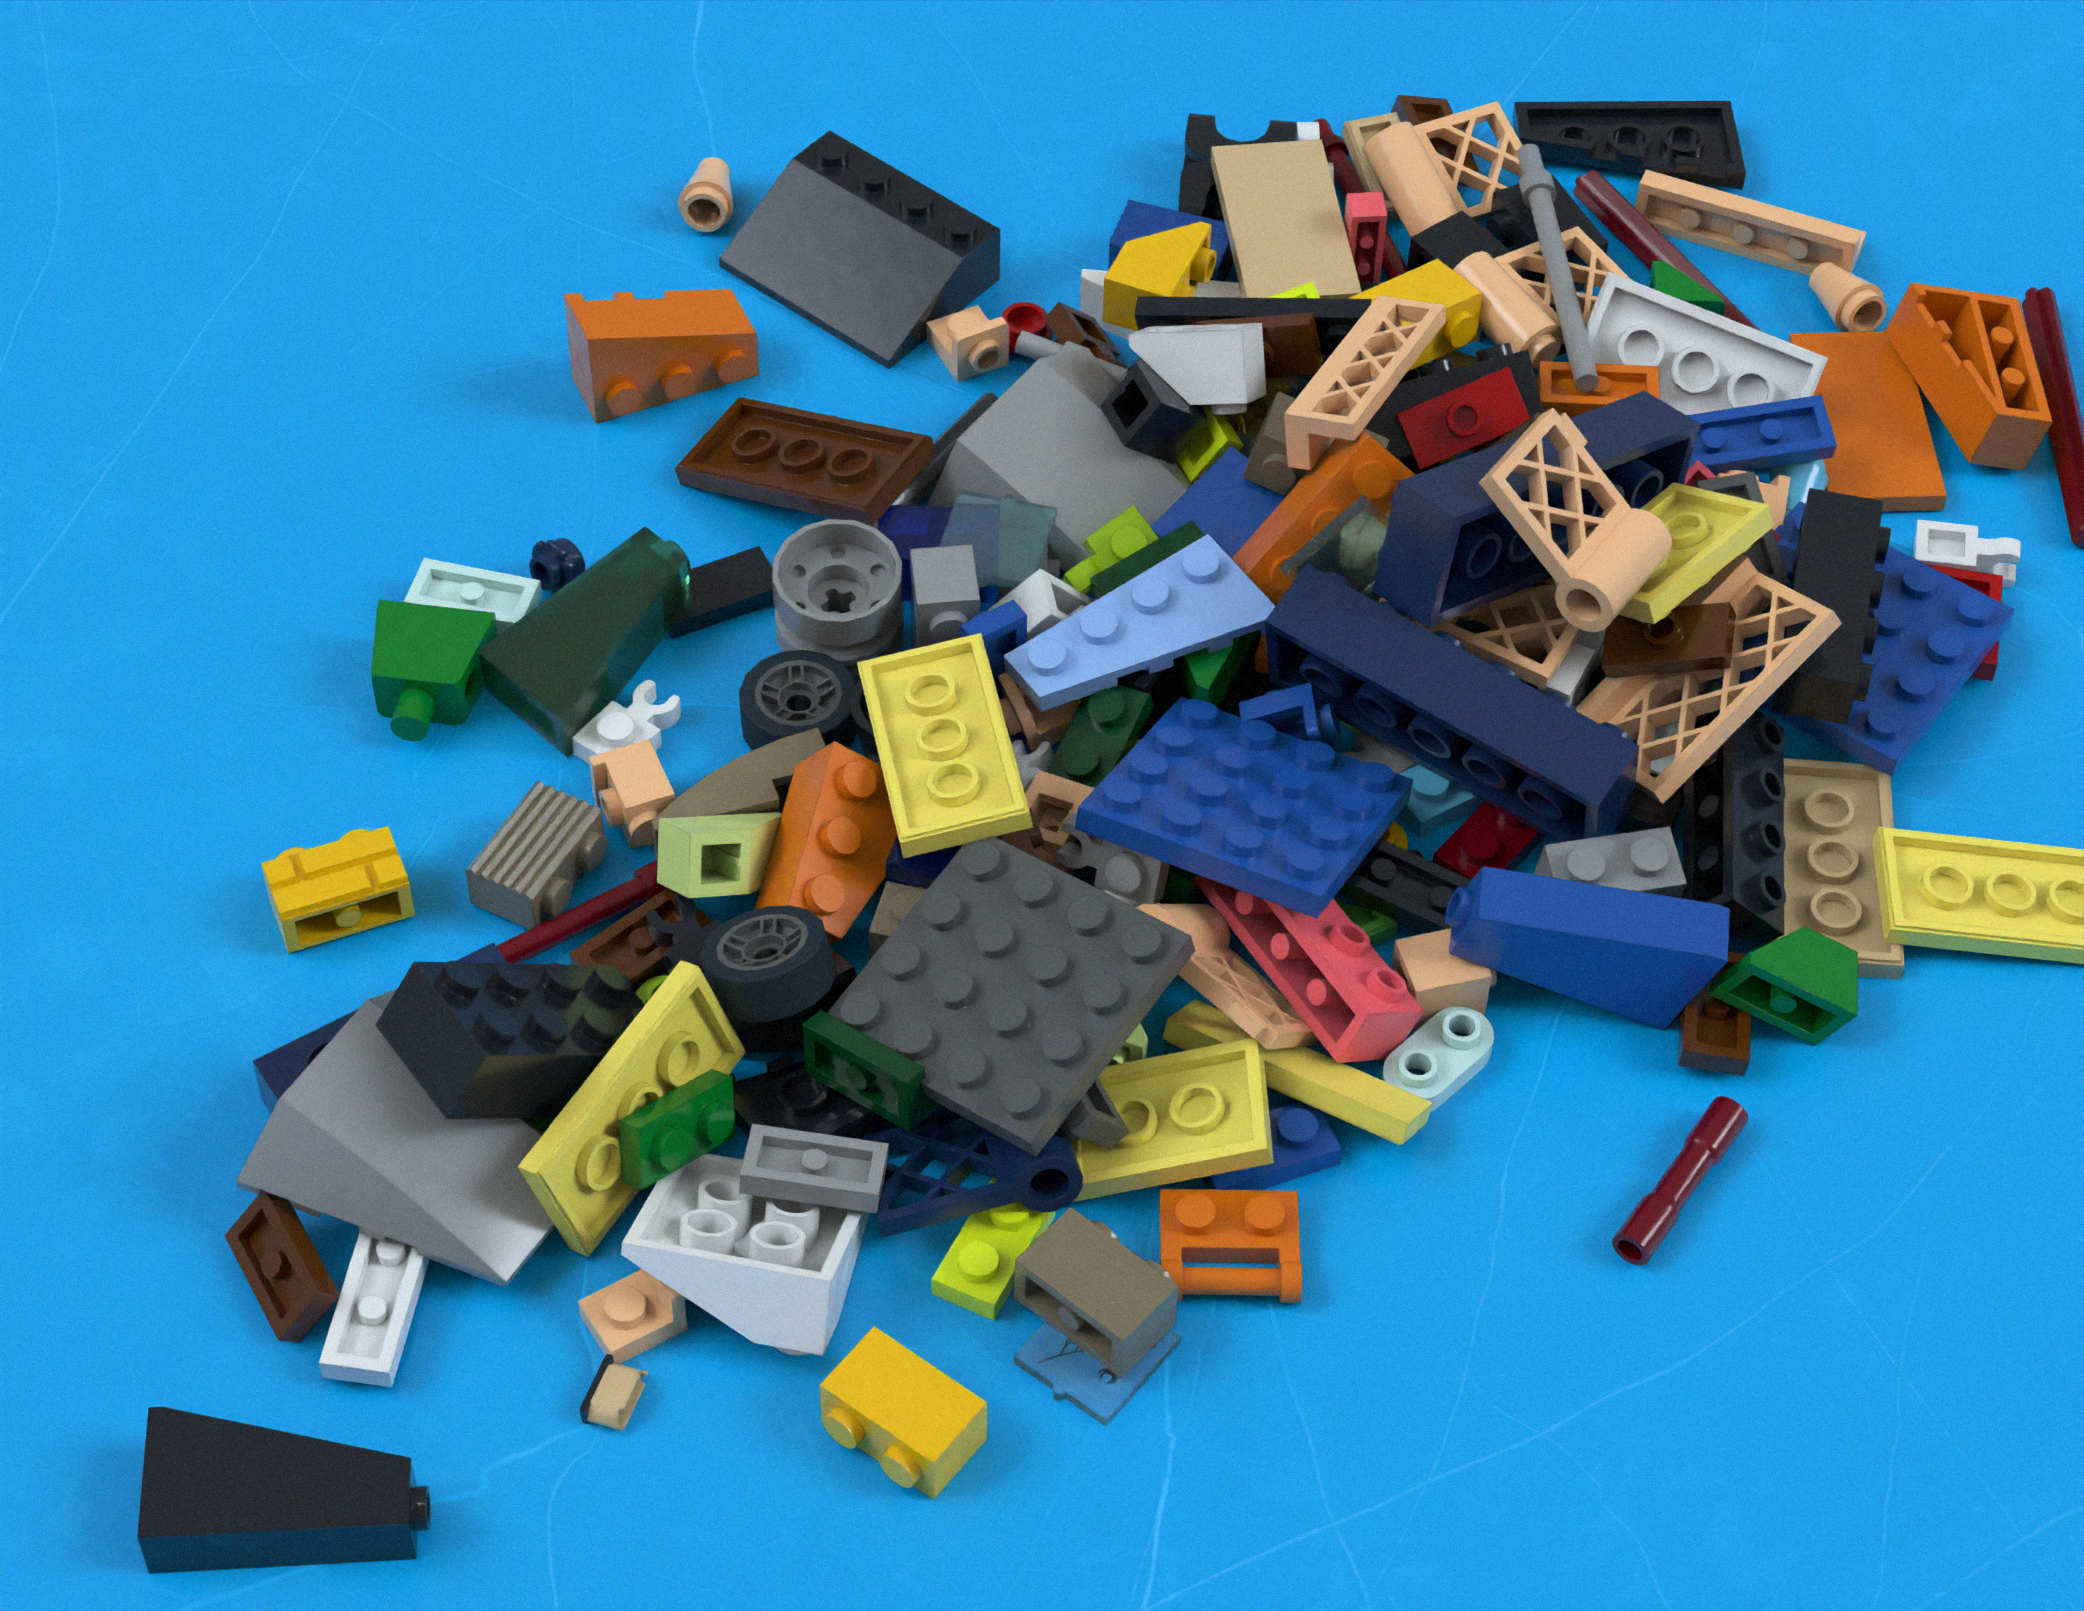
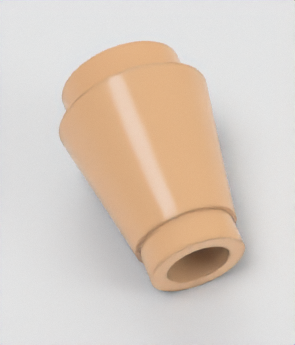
[678,157,734,232]
[1809,262,1887,332]

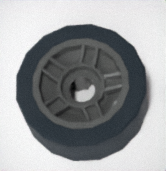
[739,650,857,751]
[701,905,836,1023]

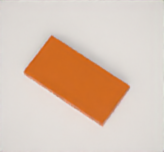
[1788,331,1947,512]

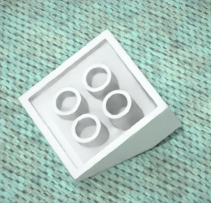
[621,1153,870,1356]

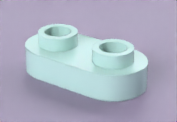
[1382,1007,1494,1112]

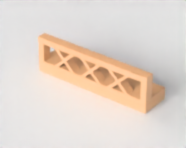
[1635,170,1867,276]
[1284,295,1446,471]

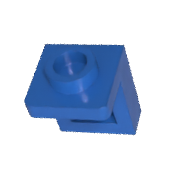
[1239,683,1342,749]

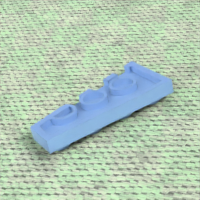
[1004,534,1275,712]

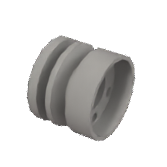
[772,519,904,683]

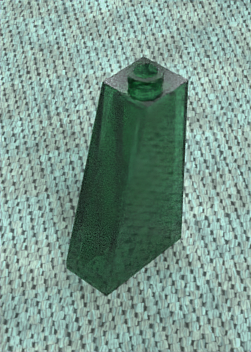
[477,526,692,758]

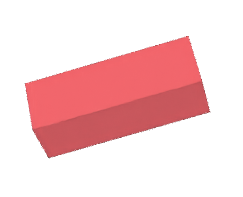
[1344,192,1387,283]

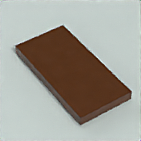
[674,397,936,527]

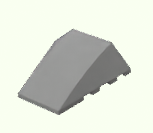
[925,348,1192,572]
[236,989,555,1287]

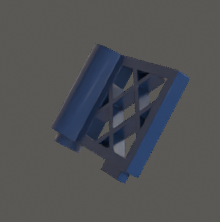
[857,1112,1083,1238]

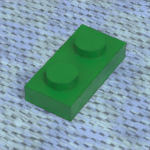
[618,1069,735,1190]

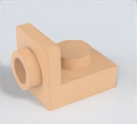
[927,305,1009,382]
[578,1268,688,1364]

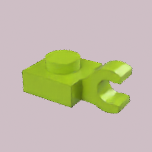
[1062,505,1159,595]

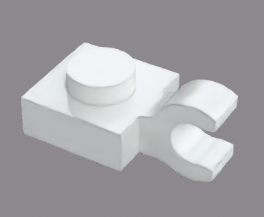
[1913,520,2021,587]

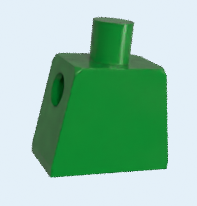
[371,600,501,741]

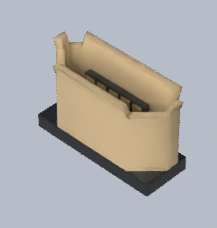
[579,1354,648,1432]

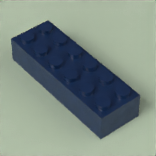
[1372,391,1701,628]
[1265,564,1640,843]

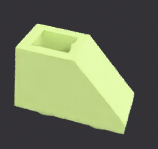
[657,812,782,898]

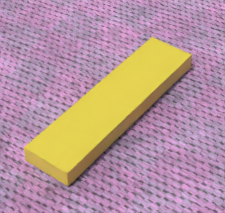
[1162,999,1433,1145]

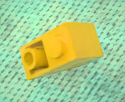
[1102,221,1217,331]

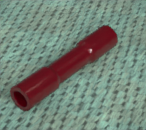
[1612,1096,1748,1266]

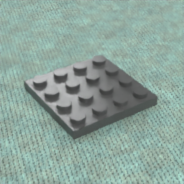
[827,836,1196,1157]

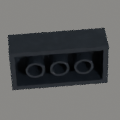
[375,961,645,1119]

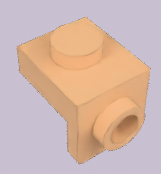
[997,672,1082,753]

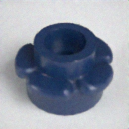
[529,538,585,596]

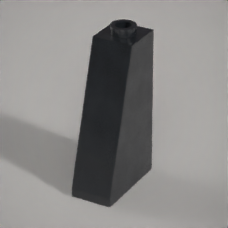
[137,1407,431,1574]

